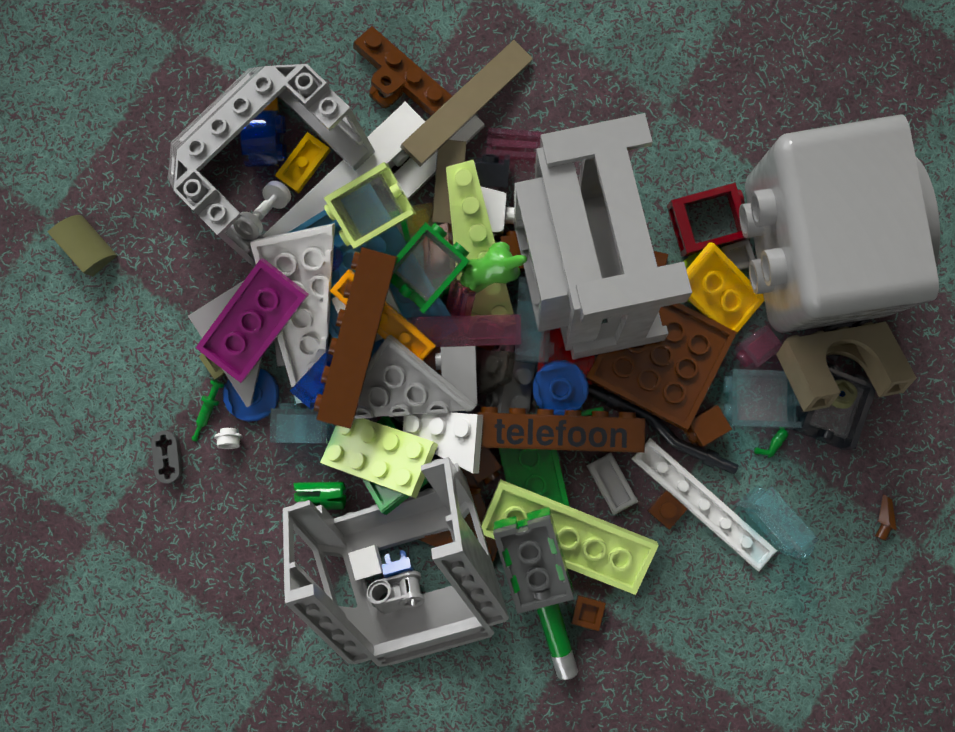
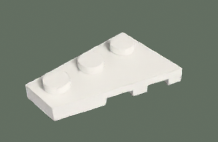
[403,412,483,474]

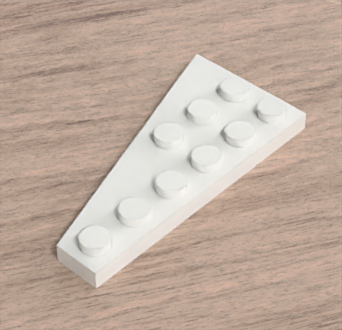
[250,223,335,404]

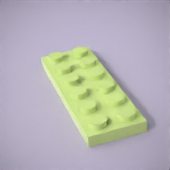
[481,479,659,595]

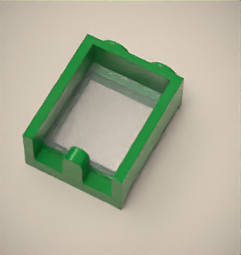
[391,222,471,314]

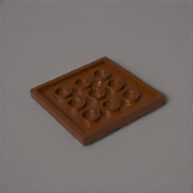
[586,303,737,431]

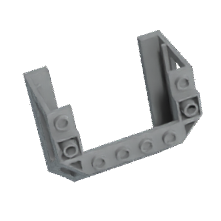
[168,64,375,267]
[283,457,509,667]

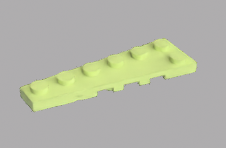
[446,160,516,337]

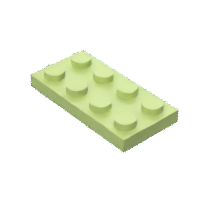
[320,418,438,499]

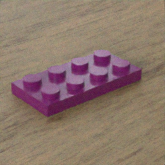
[195,258,309,383]

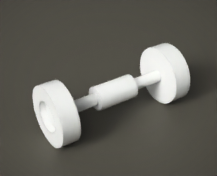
[233,181,291,240]

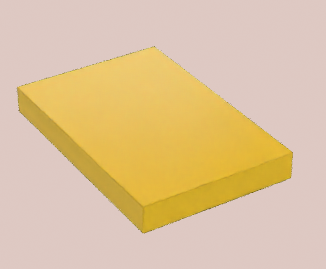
[686,242,764,334]

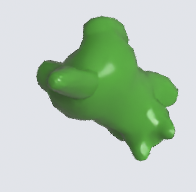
[460,242,527,295]

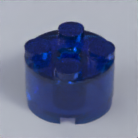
[241,110,287,167]

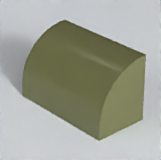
[47,215,117,277]

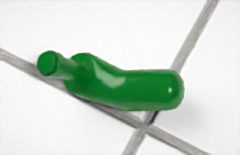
[754,429,788,458]

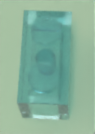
[270,403,331,443]

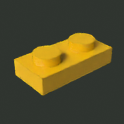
[275,132,331,194]

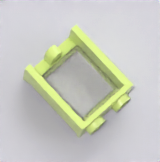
[324,162,416,249]

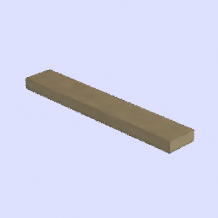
[400,40,533,167]

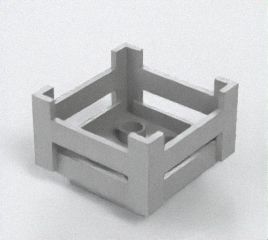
[514,113,692,360]

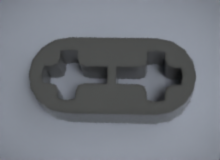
[151,431,183,483]

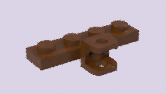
[353,26,452,116]

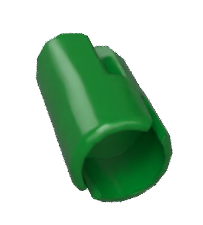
[293,482,346,510]

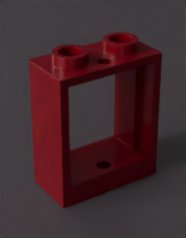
[667,183,747,258]

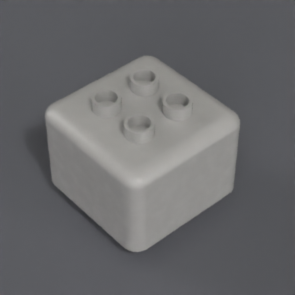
[739,114,940,333]

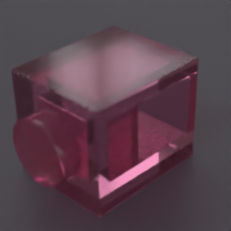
[734,325,782,369]

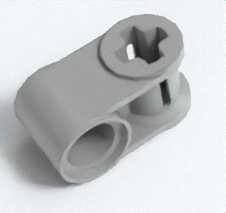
[367,571,425,614]

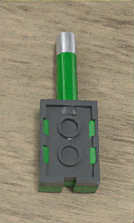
[493,507,578,680]

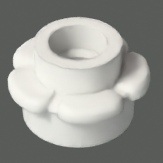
[214,428,243,449]

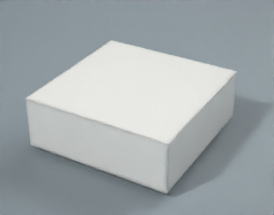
[348,545,383,581]

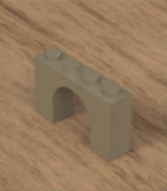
[776,322,917,412]

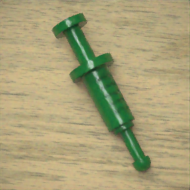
[192,379,224,442]

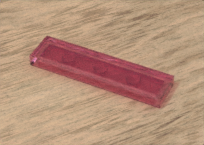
[407,314,521,347]

